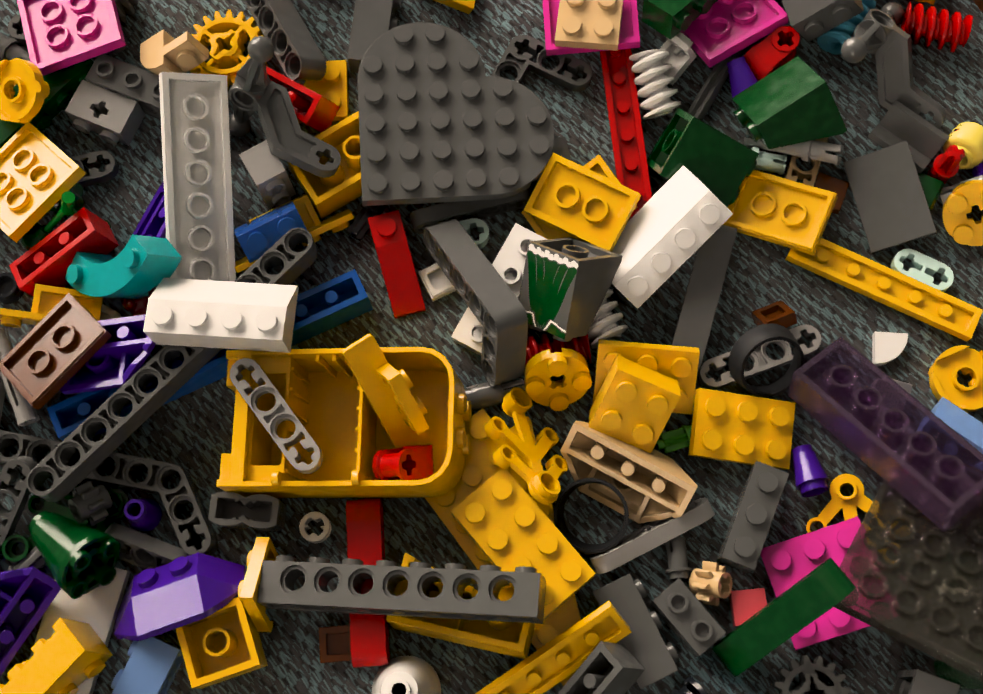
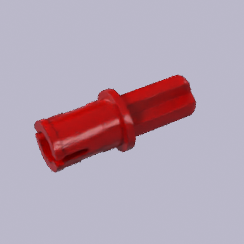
[927,145,965,184]

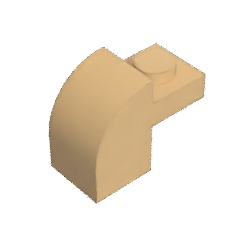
[140,29,209,75]

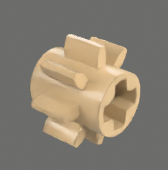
[689,561,733,606]

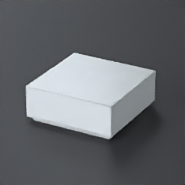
[418,263,456,302]

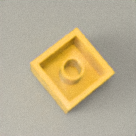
[589,355,681,453]
[176,597,268,689]

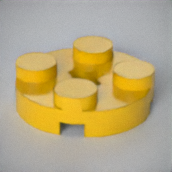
[0,58,50,124]
[942,180,983,246]
[928,345,983,413]
[524,348,592,411]

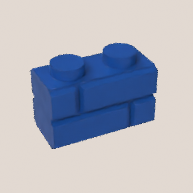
[234,201,307,263]

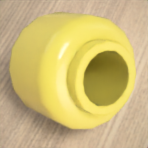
[943,122,983,169]

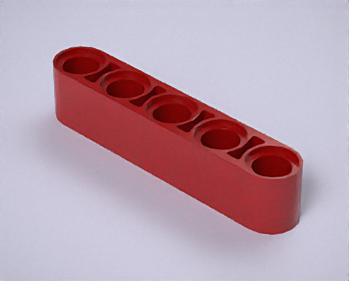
[346,498,390,668]

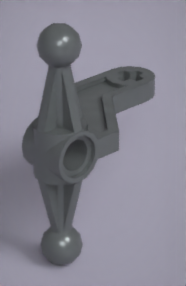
[841,2,946,129]
[228,36,341,178]

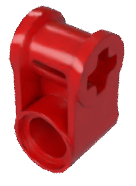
[743,25,800,81]
[372,445,434,480]

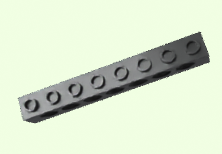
[257,555,546,624]

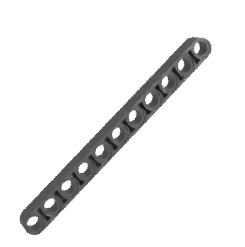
[26,227,318,502]

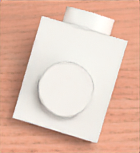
[659,32,697,86]

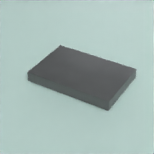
[843,140,937,254]

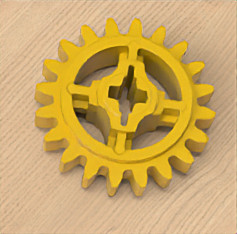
[190,10,268,90]

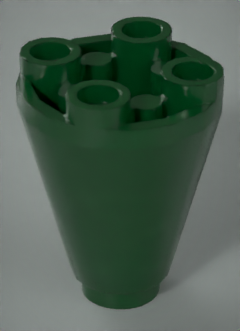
[29,511,120,599]

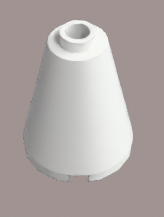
[372,656,441,694]

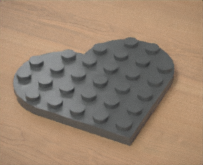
[357,22,554,206]

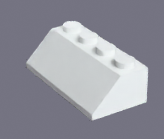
[612,165,733,309]
[143,278,299,353]

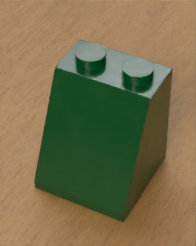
[732,56,847,149]
[647,107,759,207]

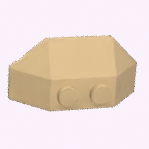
[560,420,698,524]

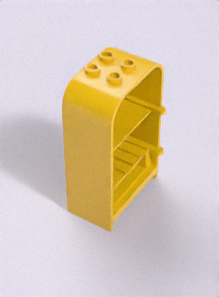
[216,347,472,498]

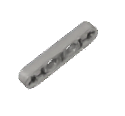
[698,324,822,390]
[230,358,323,474]
[590,497,715,574]

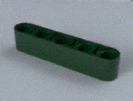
[712,558,856,677]

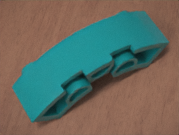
[65,234,182,300]

